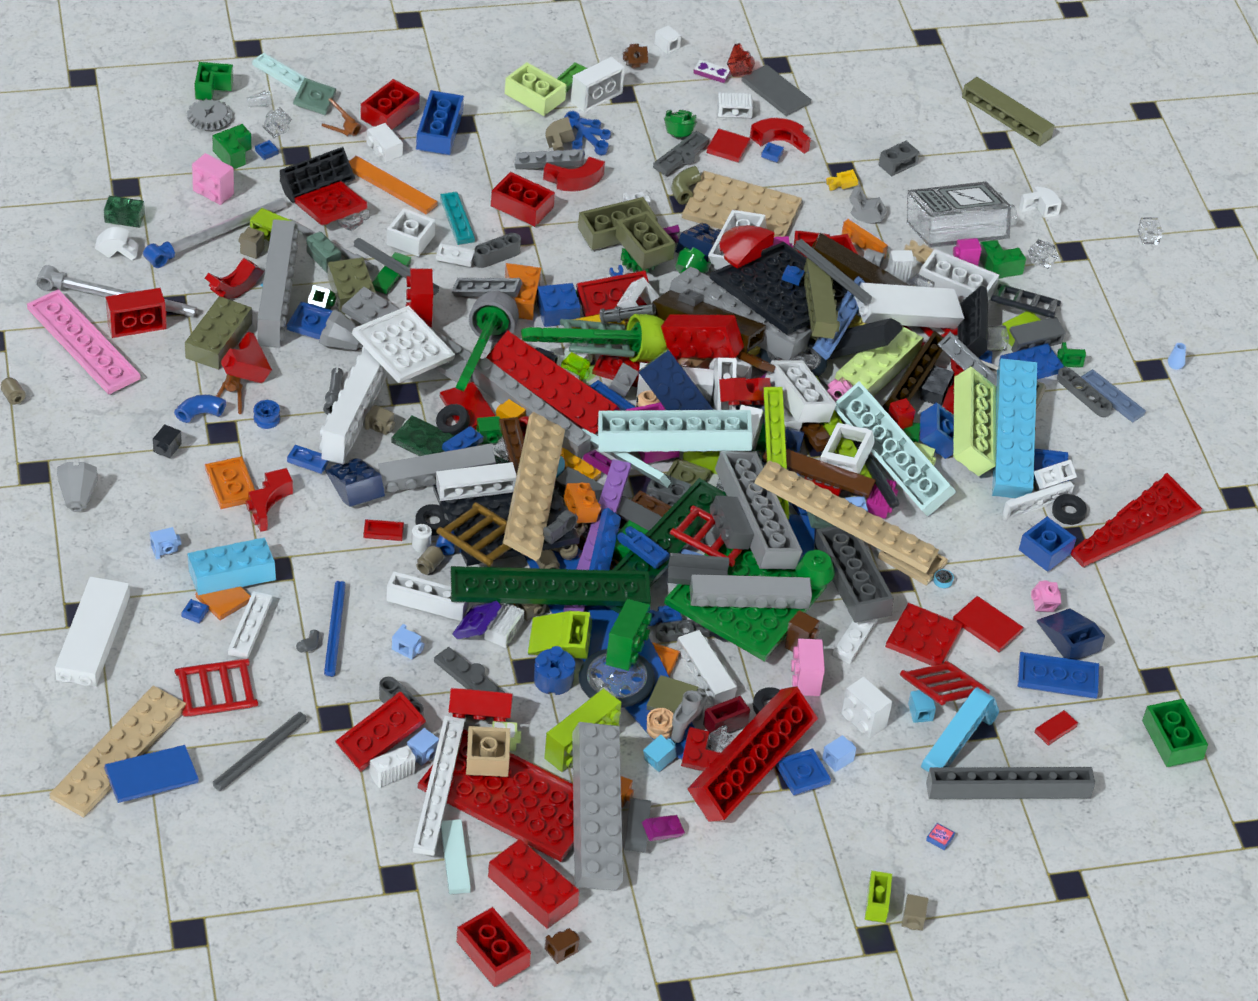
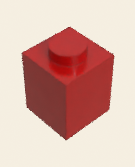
[888,398,915,429]

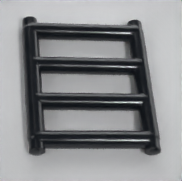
[991,284,1061,318]

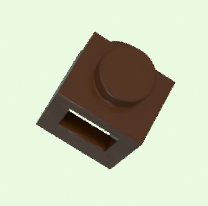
[544,928,580,964]

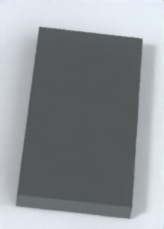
[741,64,811,116]

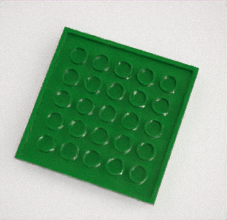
[664,543,827,661]

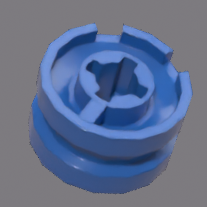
[253,400,280,429]

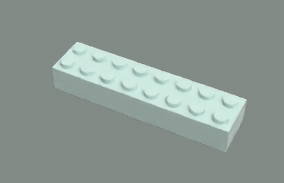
[834,381,956,517]
[598,410,752,453]

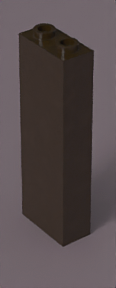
[812,233,911,286]
[651,290,766,353]

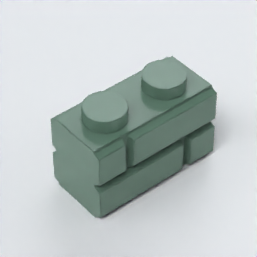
[306,231,341,273]

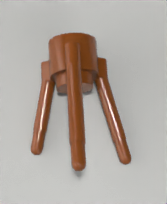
[322,98,361,136]
[216,375,243,414]

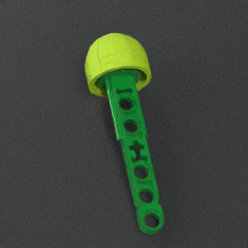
[521,314,667,362]

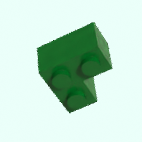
[194,62,233,100]
[212,124,252,170]
[979,239,1026,279]

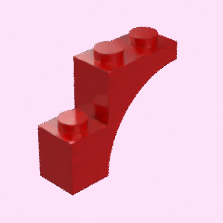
[246,468,293,532]

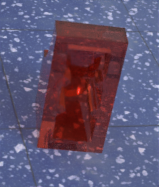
[727,43,755,77]

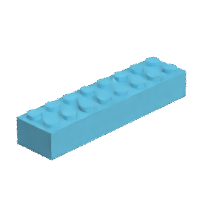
[992,358,1037,498]

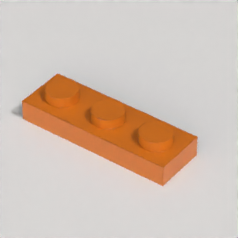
[841,219,888,259]

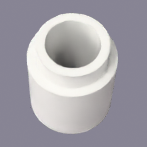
[412,524,432,553]

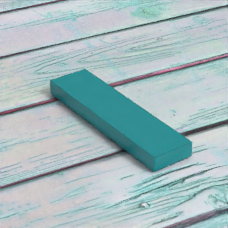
[440,192,475,245]

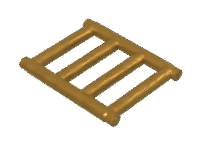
[437,502,511,567]

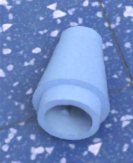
[1168,343,1186,370]

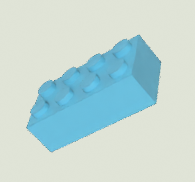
[187,537,276,595]

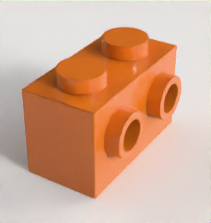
[564,482,601,523]

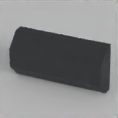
[280,147,355,203]
[957,285,988,358]
[828,318,903,360]

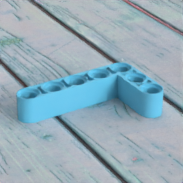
[921,687,999,773]

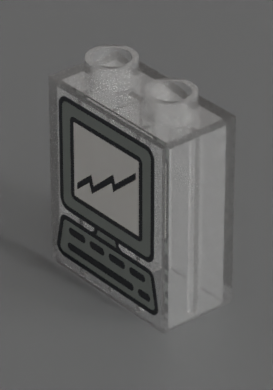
[907,181,1017,248]

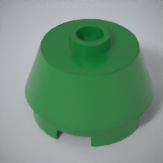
[664,109,697,138]
[675,247,711,275]
[796,550,835,590]

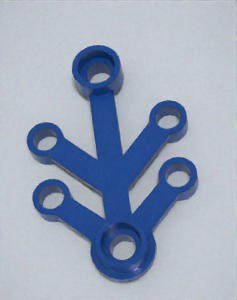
[564,111,611,156]

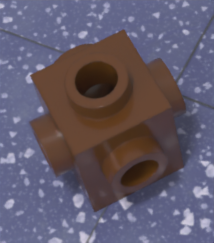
[623,44,648,68]

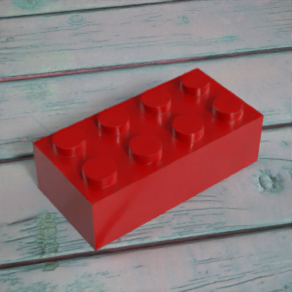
[661,314,744,358]
[488,839,580,929]

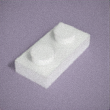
[436,243,474,267]

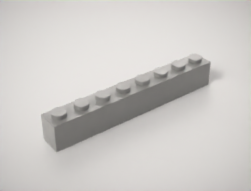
[471,357,591,458]

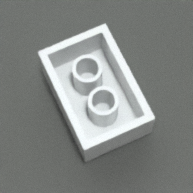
[571,57,625,112]

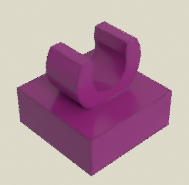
[663,225,680,244]

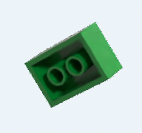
[606,599,652,671]
[1142,698,1208,767]

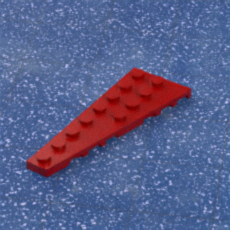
[1071,473,1202,567]

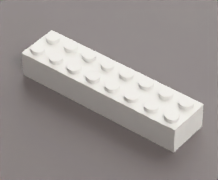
[319,346,388,464]

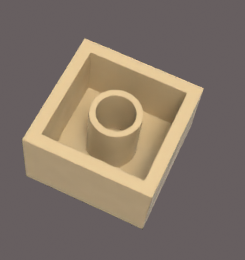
[466,726,510,777]

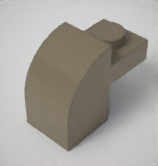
[545,117,575,151]

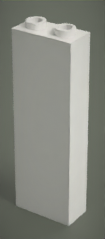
[855,283,964,329]
[55,576,130,687]

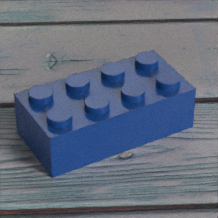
[416,90,464,155]

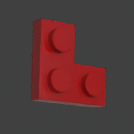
[681,727,720,771]

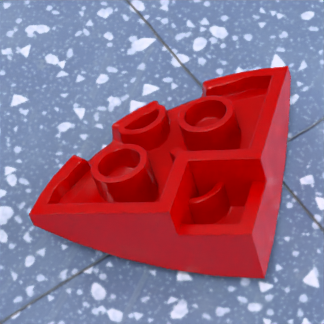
[719,225,775,268]

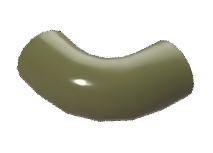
[671,166,701,205]

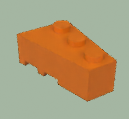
[505,263,541,320]

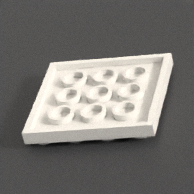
[352,306,455,383]

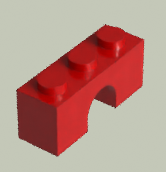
[719,378,771,405]

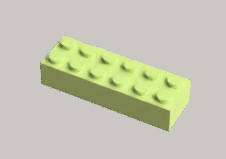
[835,326,923,397]
[953,367,996,476]

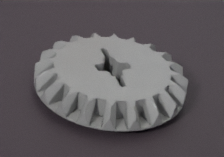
[187,98,232,130]

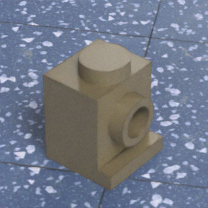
[365,405,395,435]

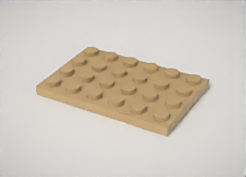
[682,171,802,237]

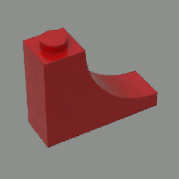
[221,332,272,383]

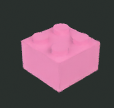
[192,153,234,205]
[791,639,825,696]

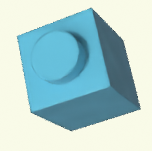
[908,690,936,723]
[643,735,677,772]

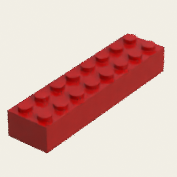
[486,330,621,436]
[687,686,818,822]

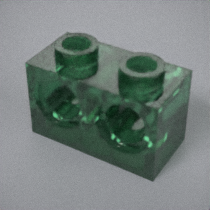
[104,195,145,228]

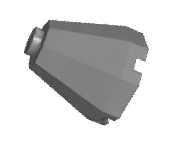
[318,309,363,350]
[57,462,98,512]

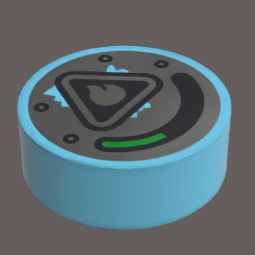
[933,569,954,588]

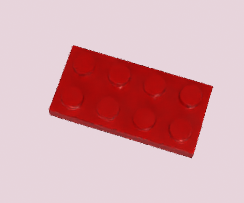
[576,270,649,317]
[335,691,426,772]

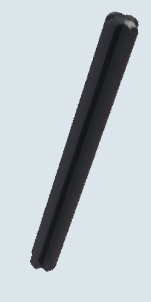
[853,441,900,509]

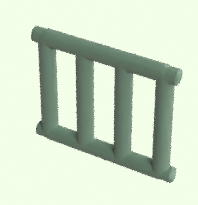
[560,319,635,357]

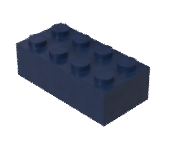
[638,349,713,410]

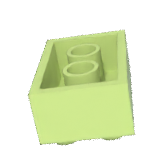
[505,62,566,116]

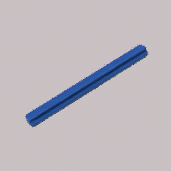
[324,581,346,677]

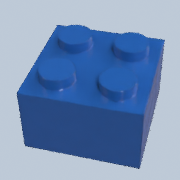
[536,283,581,327]
[920,403,954,459]
[1019,516,1076,572]

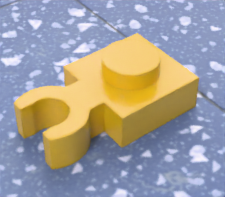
[826,169,858,191]

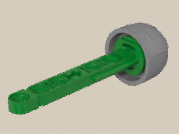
[455,291,519,392]

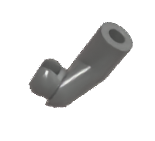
[296,629,320,653]

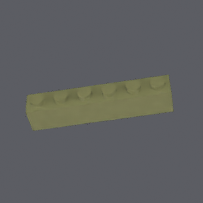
[962,77,1055,147]
[803,258,840,339]

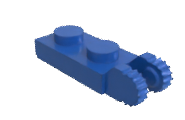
[617,526,669,569]

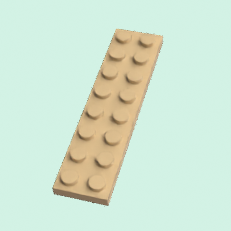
[49,685,186,818]

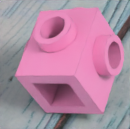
[827,377,853,402]
[1031,580,1061,612]

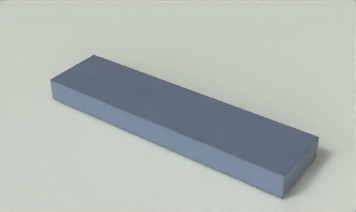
[1081,369,1146,423]

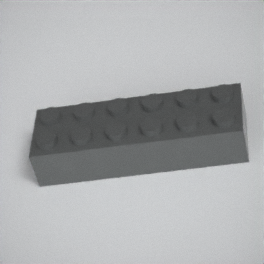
[815,526,894,623]

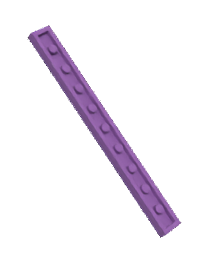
[564,459,631,612]

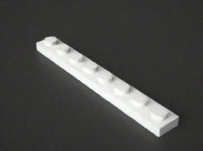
[413,716,465,856]

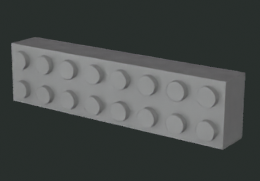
[258,220,298,348]
[669,267,811,360]
[715,451,802,569]
[572,722,623,891]

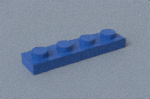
[589,508,621,570]

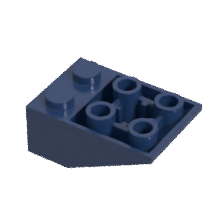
[675,223,721,262]
[325,458,385,507]
[1037,608,1105,660]

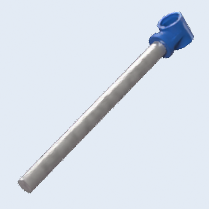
[143,198,286,268]

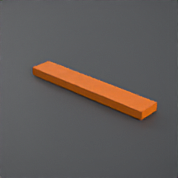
[349,156,438,215]

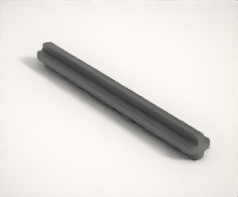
[354,238,439,295]
[795,239,872,305]
[213,712,306,791]

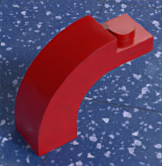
[750,118,811,154]
[543,156,605,191]
[204,257,264,299]

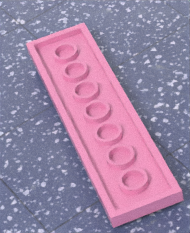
[27,289,140,395]

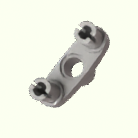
[671,690,708,743]

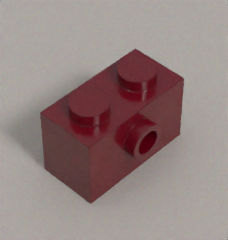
[703,696,751,739]

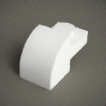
[1034,459,1077,489]

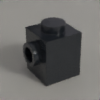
[153,424,182,458]

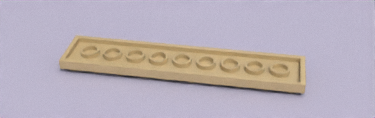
[503,412,565,561]
[754,460,939,573]

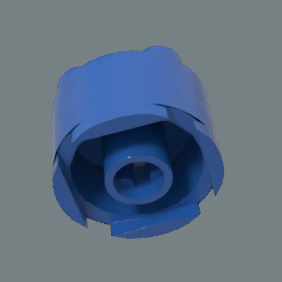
[534,646,575,695]

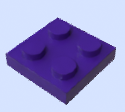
[452,601,502,639]

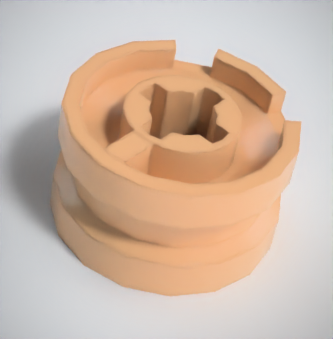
[647,708,674,739]

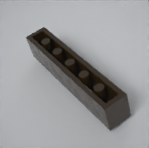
[882,331,944,413]

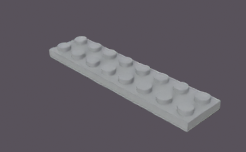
[342,287,482,383]

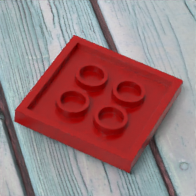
[295,181,368,226]
[885,602,963,666]

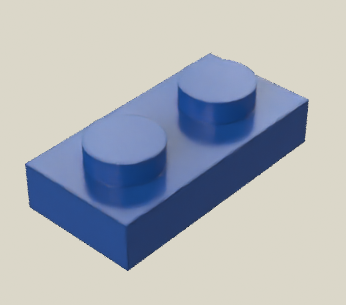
[442,426,483,452]
[287,445,330,474]

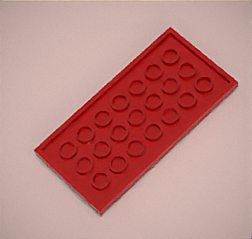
[417,729,574,862]

